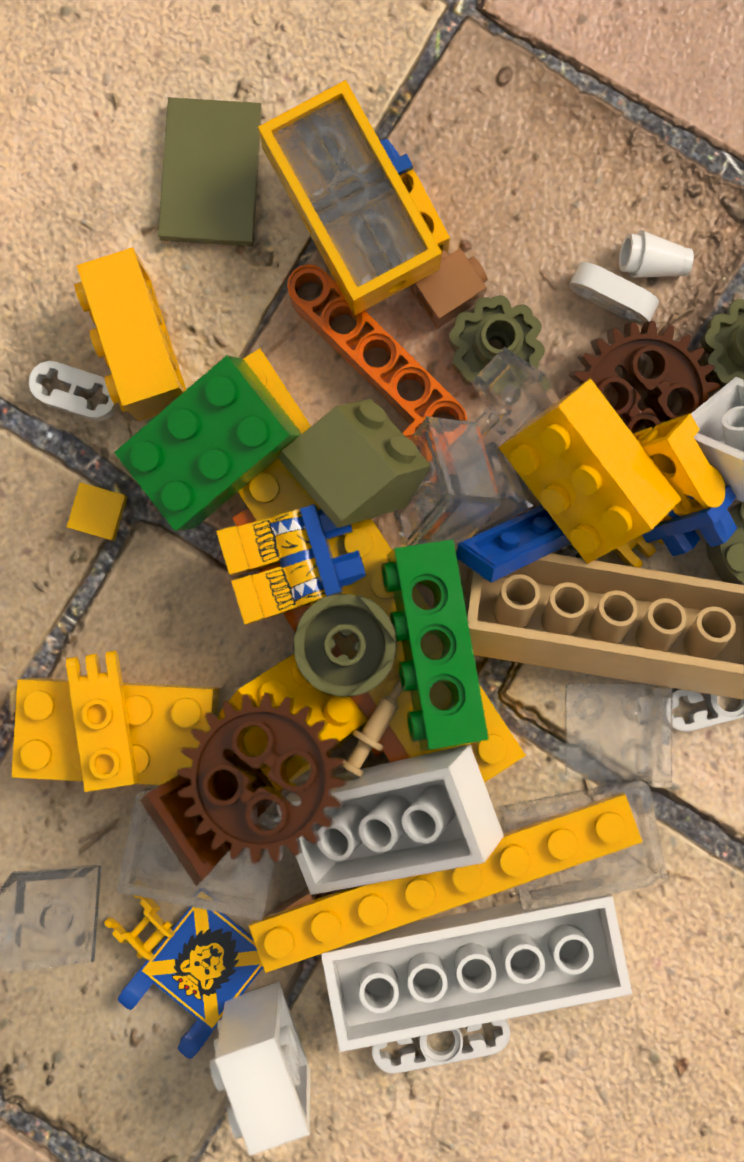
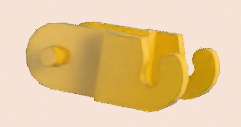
[104,887,174,961]

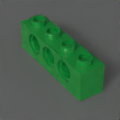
[382,539,489,750]

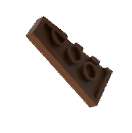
[140,749,284,887]

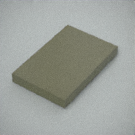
[158,97,263,246]

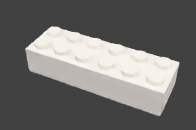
[321,885,632,1052]

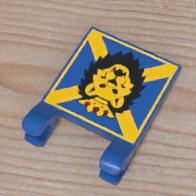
[118,894,263,1059]

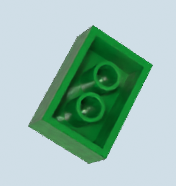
[114,355,302,532]

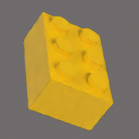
[74,247,187,422]
[498,378,681,564]

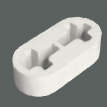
[569,262,659,325]
[29,361,119,421]

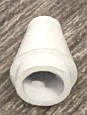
[619,230,694,278]

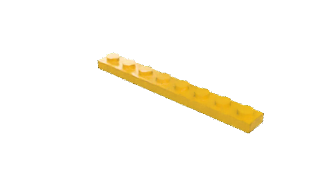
[249,792,643,973]

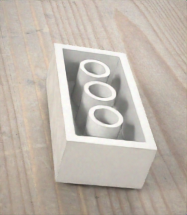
[276,744,504,895]

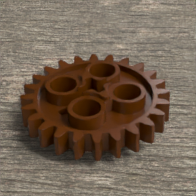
[565,321,720,431]
[177,693,347,864]

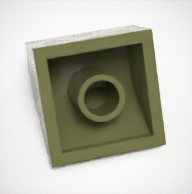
[278,399,432,528]

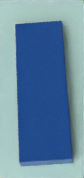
[456,505,571,583]

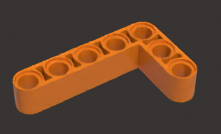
[287,264,467,472]

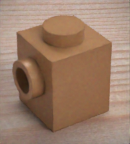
[411,248,488,329]

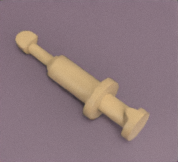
[342,673,403,777]

